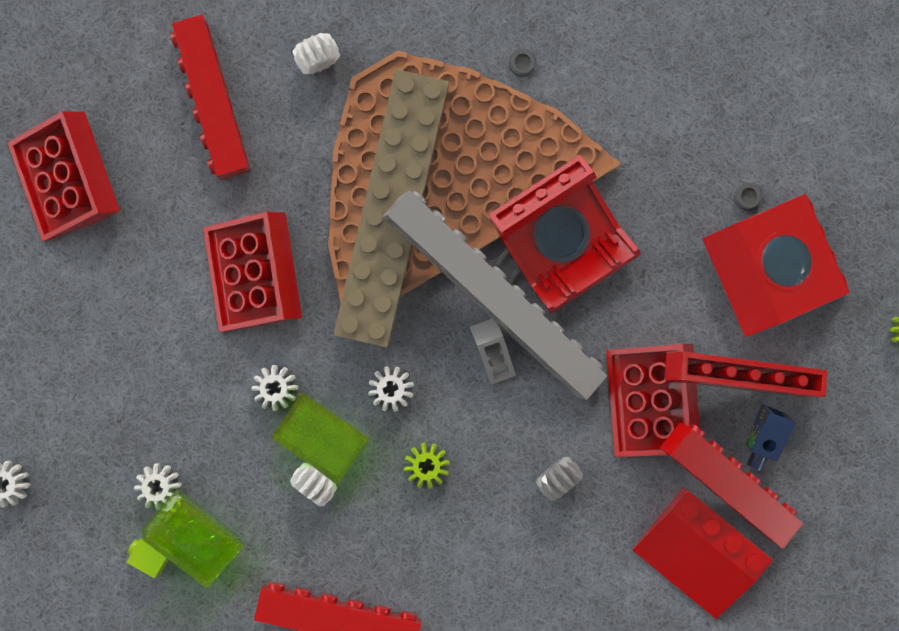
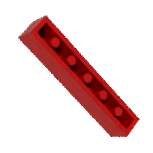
[170,14,251,180]
[665,351,827,398]
[660,422,803,549]
[254,582,422,631]

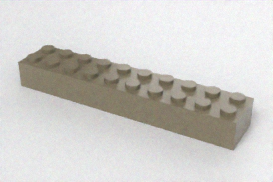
[334,69,449,348]

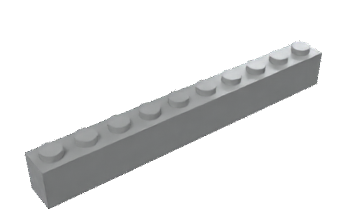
[382,190,607,400]

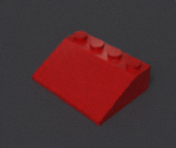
[8,111,120,242]
[203,211,302,332]
[606,344,700,457]
[632,487,773,619]

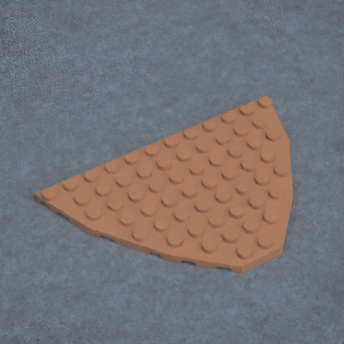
[328,51,621,302]

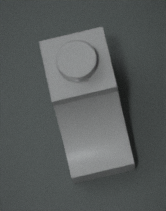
[470,319,516,385]

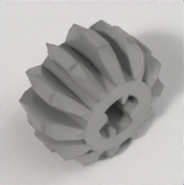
[536,457,583,501]

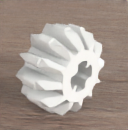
[292,33,340,74]
[252,365,298,411]
[368,366,414,412]
[0,461,30,508]
[134,463,182,510]
[290,463,337,506]

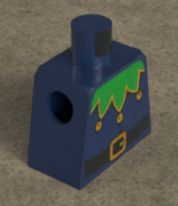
[746,404,796,471]

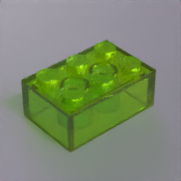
[271,392,371,484]
[141,488,244,589]

